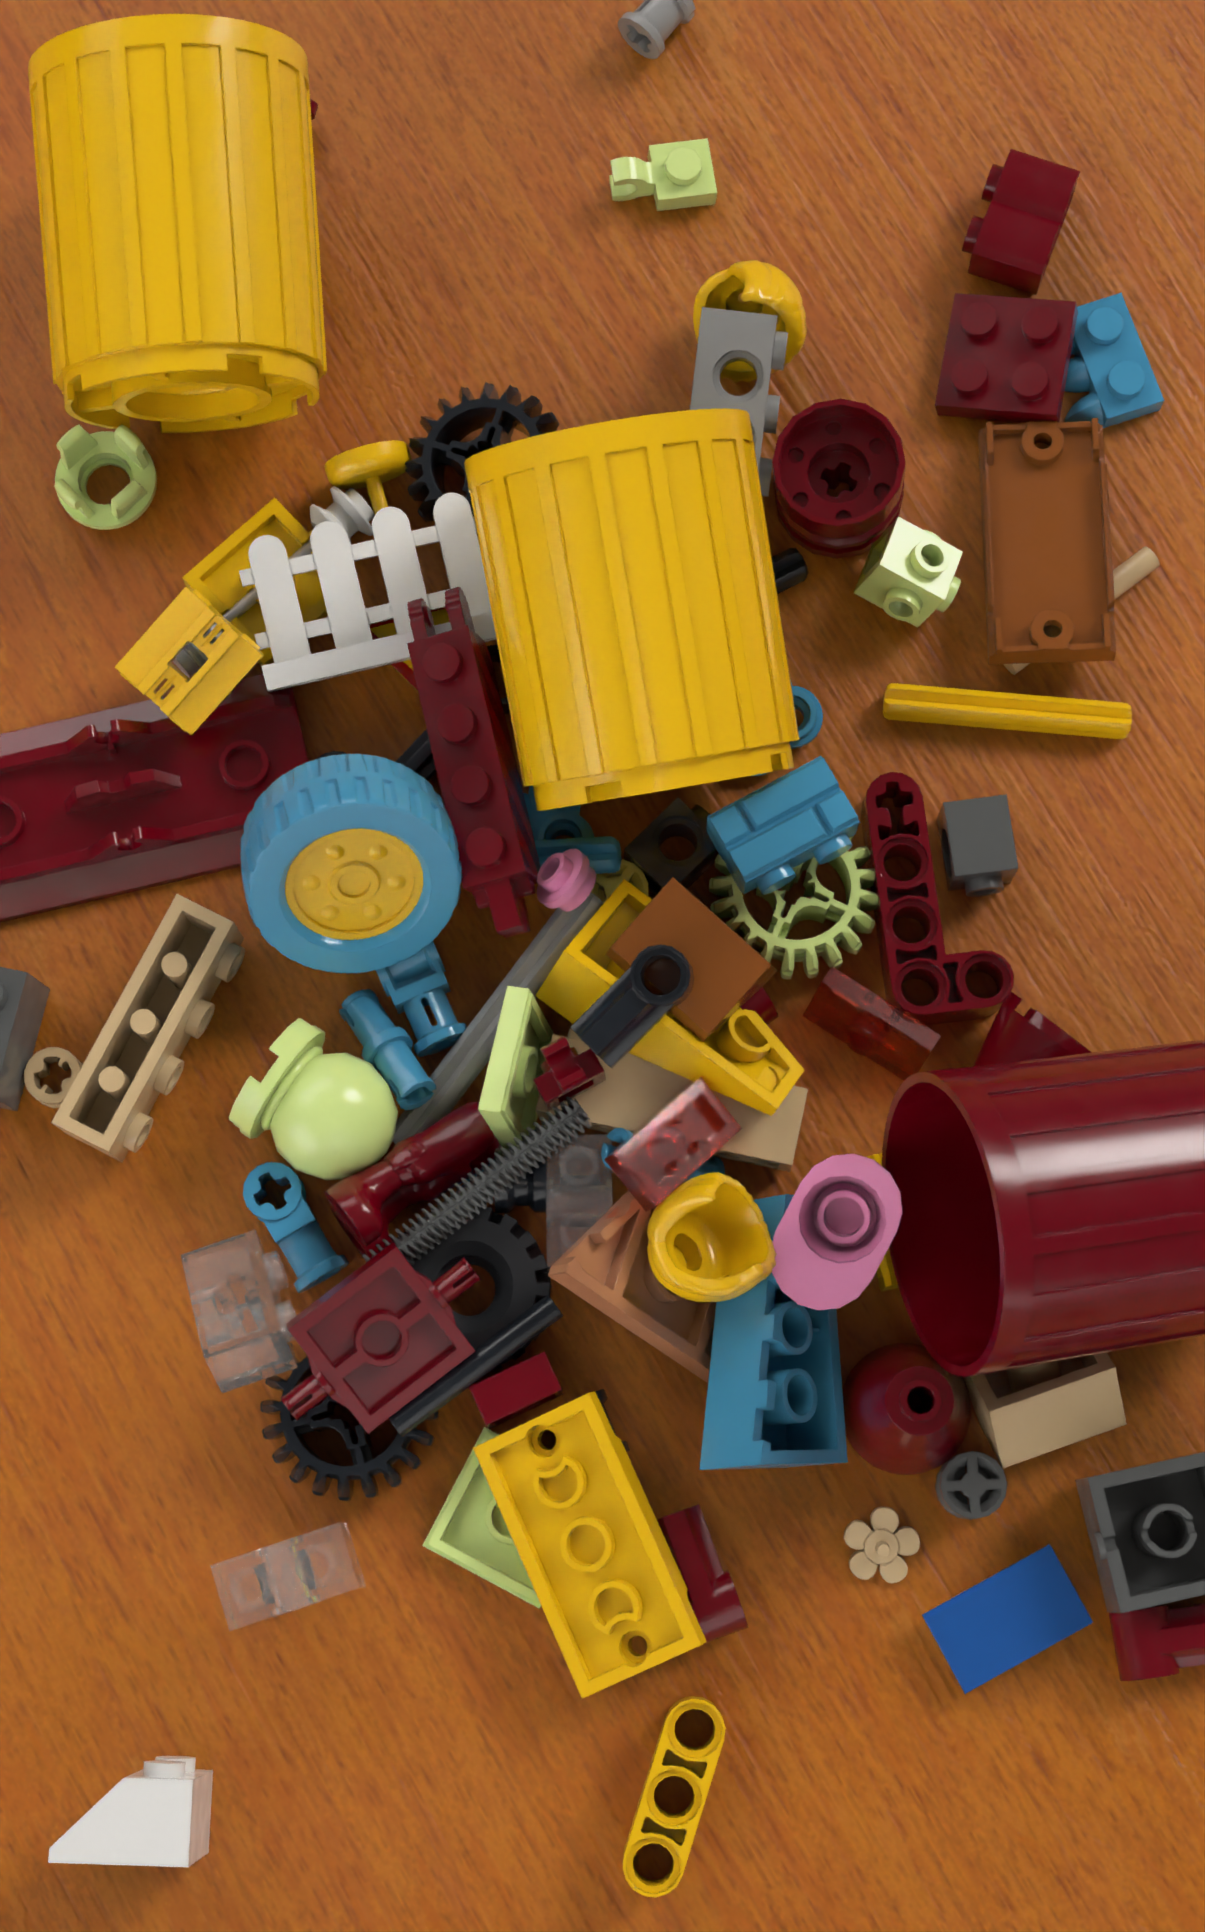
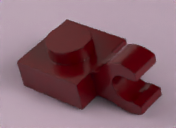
[533,1036,606,1111]

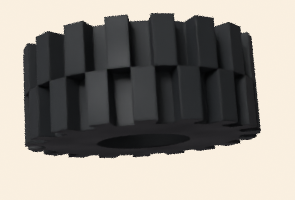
[409,1207,551,1371]

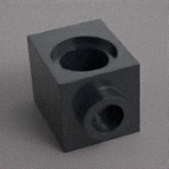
[624,797,719,895]

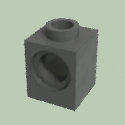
[937,794,1018,897]

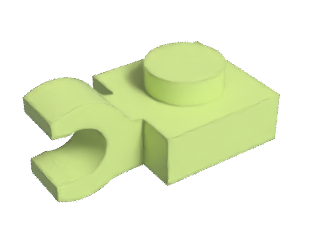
[609,138,717,211]

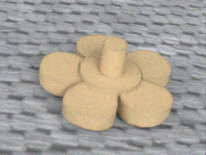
[844,1506,920,1584]

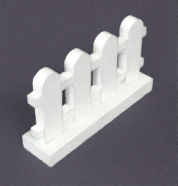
[239,493,497,692]

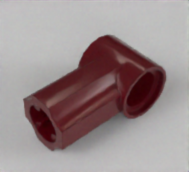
[657,1504,748,1644]
[1109,1602,1205,1681]

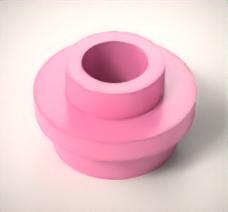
[537,849,596,912]

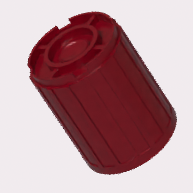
[882,1040,1205,1377]

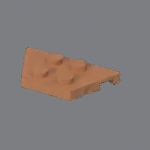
[548,1185,716,1383]

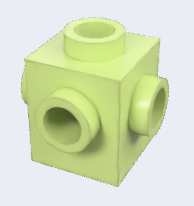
[854,516,963,628]

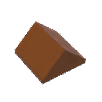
[606,877,778,1042]

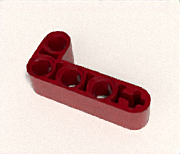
[861,772,1014,1026]

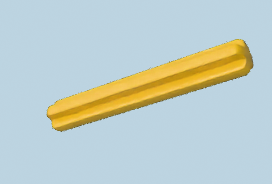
[883,683,1132,739]

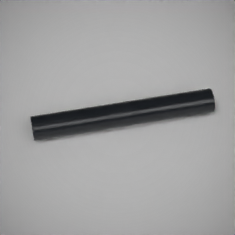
[388,1295,563,1437]

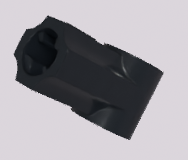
[571,944,694,1068]

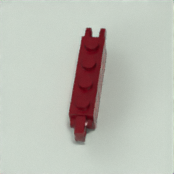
[407,587,541,938]

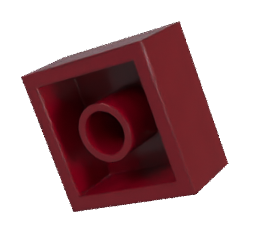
[469,1351,564,1429]

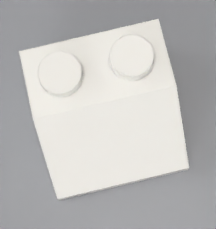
[48,1756,213,1867]

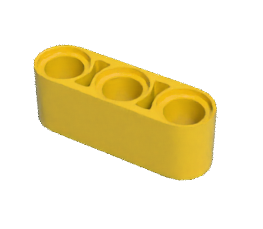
[623,1696,726,1898]

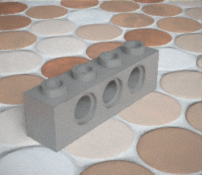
[690,307,788,496]

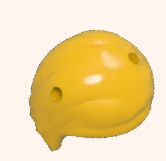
[693,260,807,383]
[647,1172,777,1302]

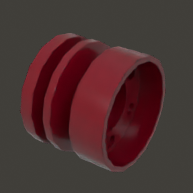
[772,398,906,559]

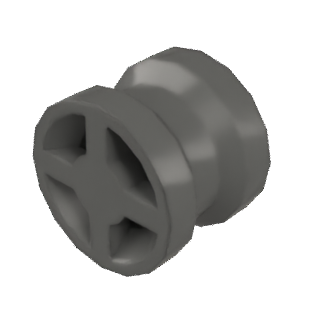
[935,1451,1007,1520]

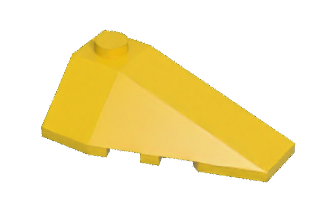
[535,879,805,1116]

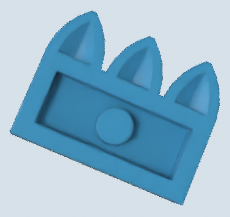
[1064,293,1165,428]

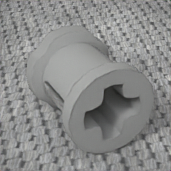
[618,0,696,59]

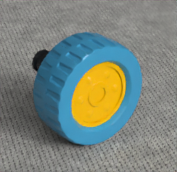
[240,751,462,973]

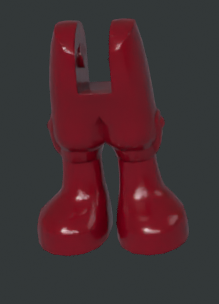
[324,1102,502,1258]

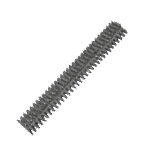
[362,1096,591,1265]

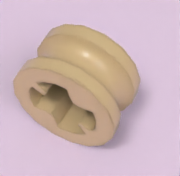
[24,1047,83,1108]

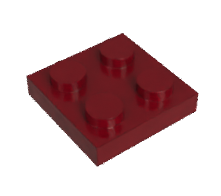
[935,293,1078,423]

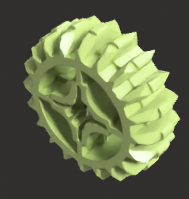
[709,836,878,979]

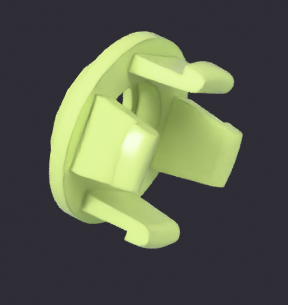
[54,424,157,530]

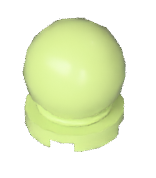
[229,1018,398,1180]

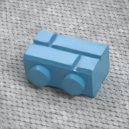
[706,756,860,895]

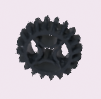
[405,382,559,536]
[260,1346,439,1501]

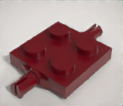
[280,1242,481,1434]

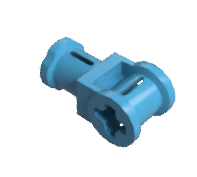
[376,941,467,1057]
[243,1162,349,1293]

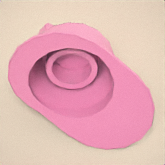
[772,1153,903,1311]

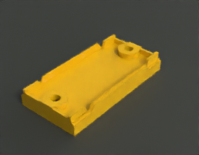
[473,1391,707,1699]

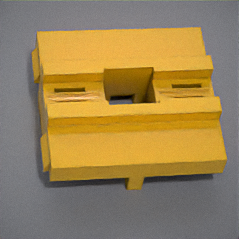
[115,586,264,736]

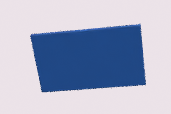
[922,1544,1093,1694]

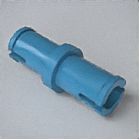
[339,989,436,1110]

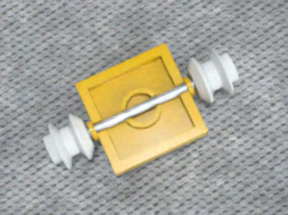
[173,486,375,678]

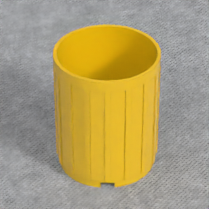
[28,14,327,433]
[464,408,800,811]

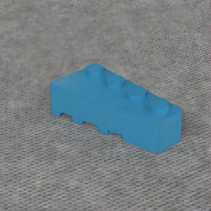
[699,1194,848,1470]

